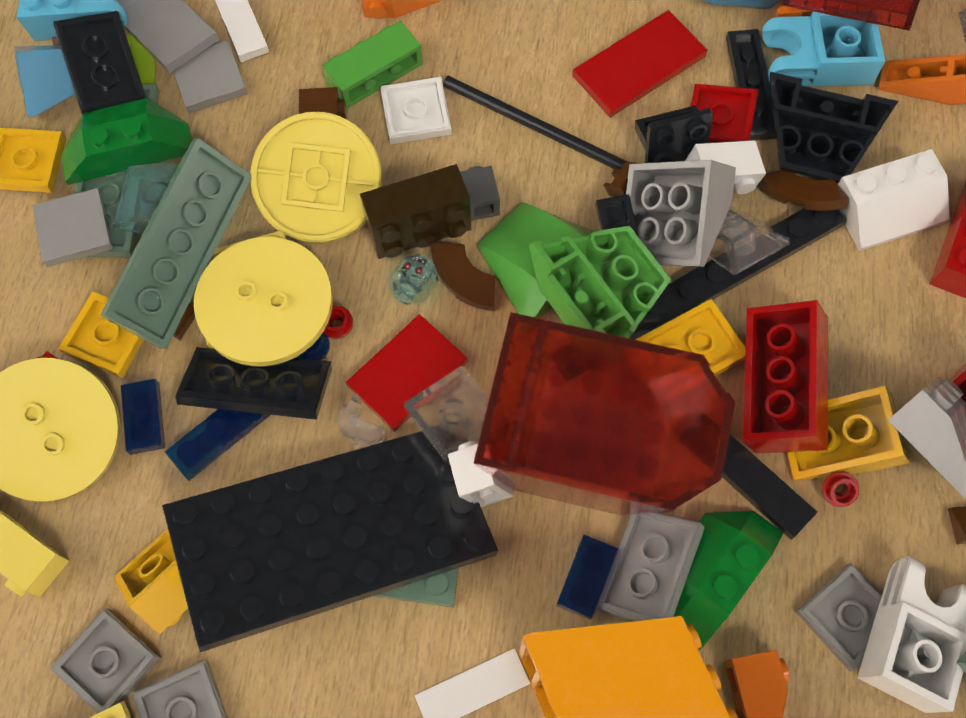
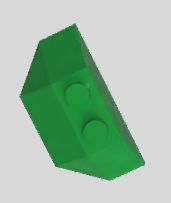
[61,98,192,185]
[673,511,784,651]

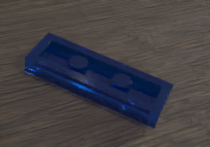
[165,409,270,481]

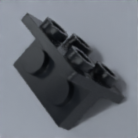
[635,105,713,163]

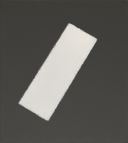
[414,648,530,718]

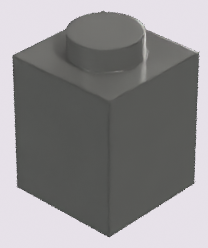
[460,166,500,221]

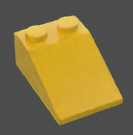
[787,385,911,481]

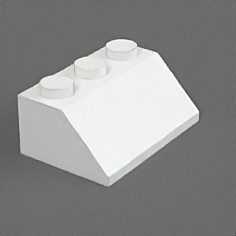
[838,149,950,251]

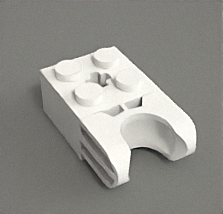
[857,556,966,713]

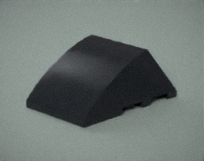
[770,72,899,183]

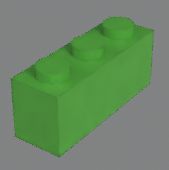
[322,20,423,109]

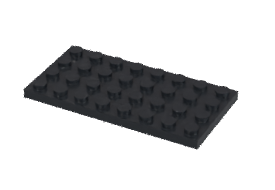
[162,424,498,652]

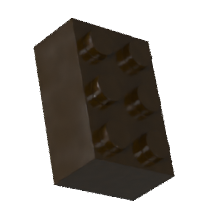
[360,164,471,259]

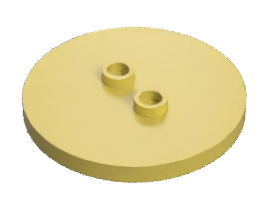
[250,112,382,244]
[194,237,333,366]
[0,358,121,501]

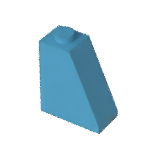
[13,45,75,117]

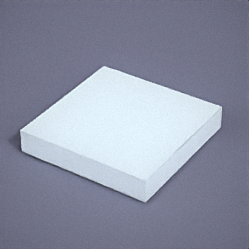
[380,77,452,144]

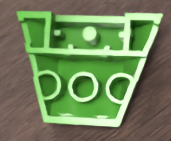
[477,202,594,331]
[529,226,671,359]

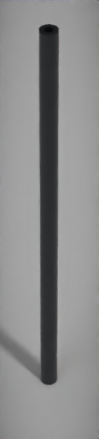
[443,75,729,211]

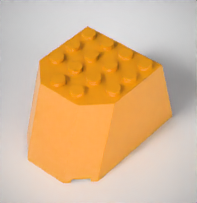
[519,616,738,718]

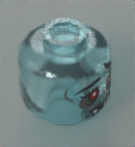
[389,254,439,305]

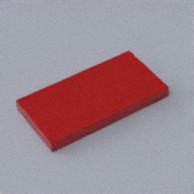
[572,10,708,118]

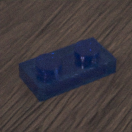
[120,379,166,455]
[556,534,618,620]

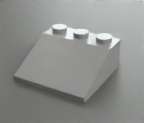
[626,160,736,267]
[888,377,966,499]

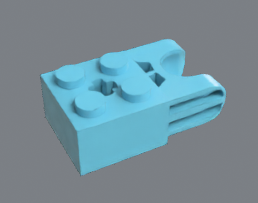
[16,0,128,41]
[762,10,885,86]

